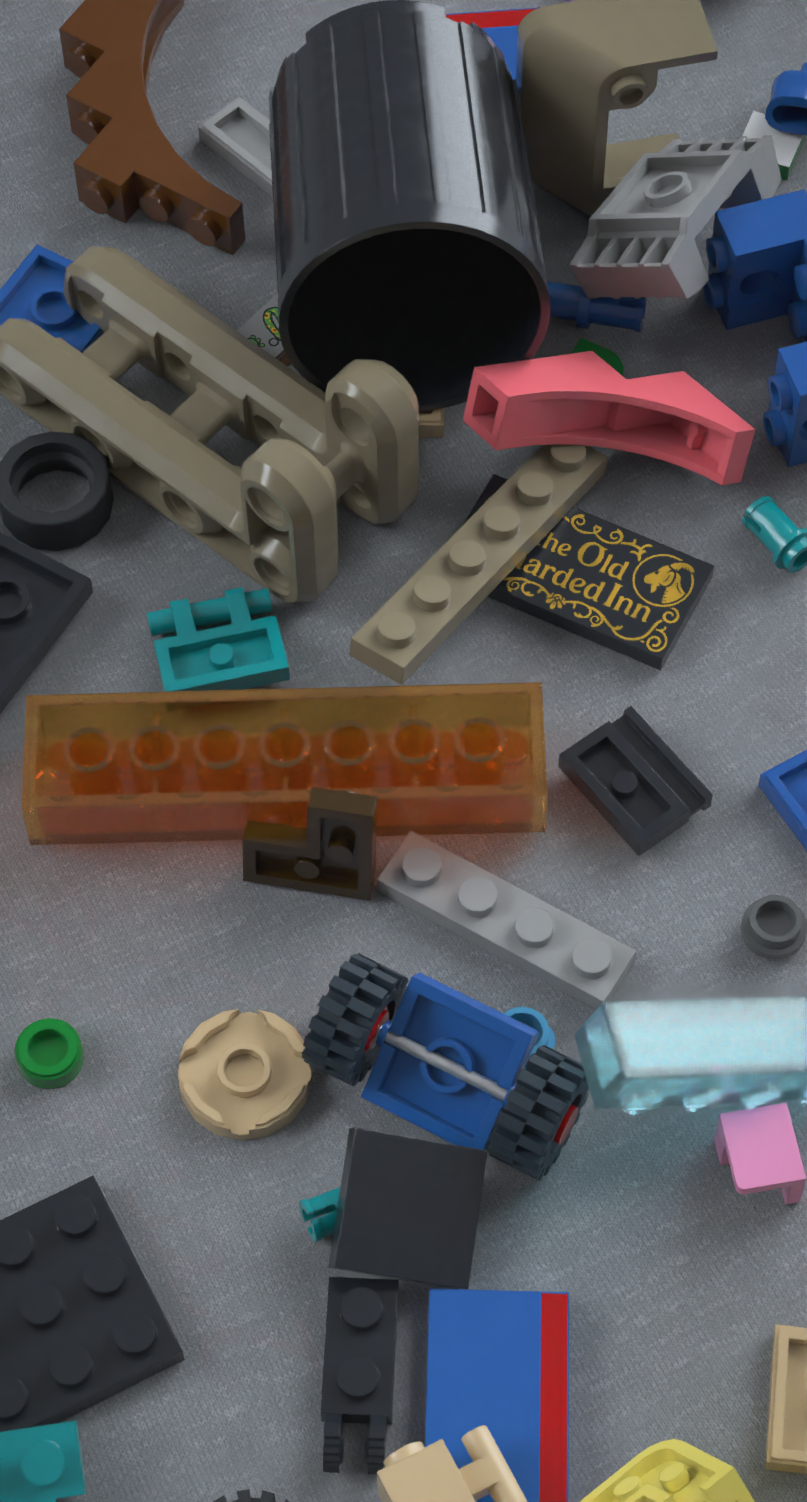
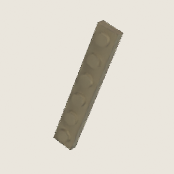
[349,444,608,685]

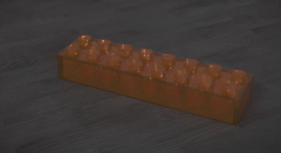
[22,682,548,845]

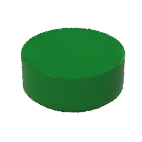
[15,1018,84,1089]

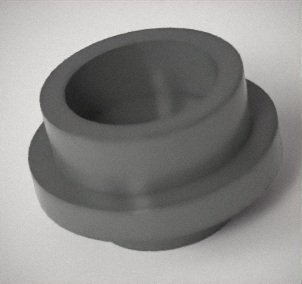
[741,895,807,960]

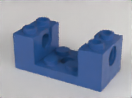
[702,189,807,467]

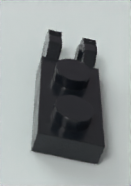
[321,1277,399,1475]

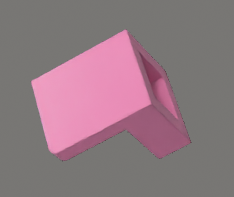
[714,1102,806,1204]

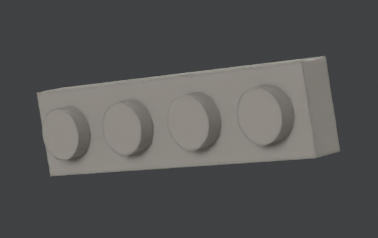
[377,831,636,1013]

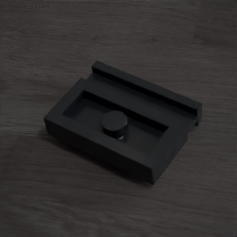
[558,706,713,856]

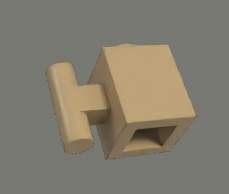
[377,1425,528,1502]

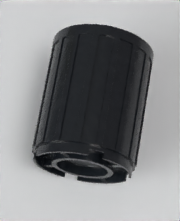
[269,0,550,412]

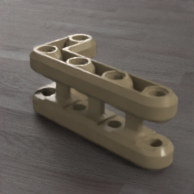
[0,246,419,603]

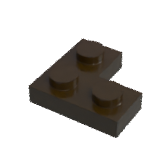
[242,787,378,900]

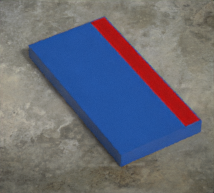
[425,1289,569,1502]

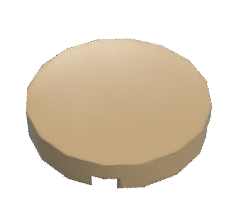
[178,1009,312,1140]

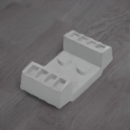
[569,135,781,299]

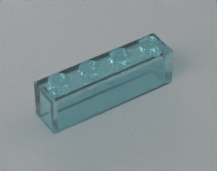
[574,997,807,1114]

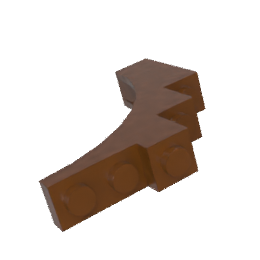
[59,0,246,255]

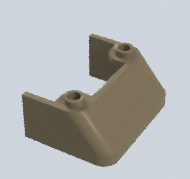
[516,0,718,217]

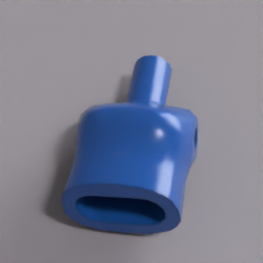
[765,62,807,135]

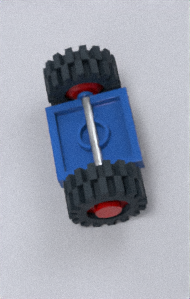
[302,953,594,1181]

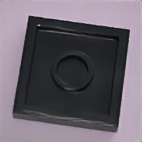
[328,1127,488,1290]

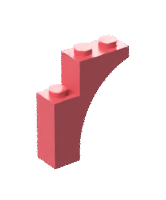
[463,351,755,485]

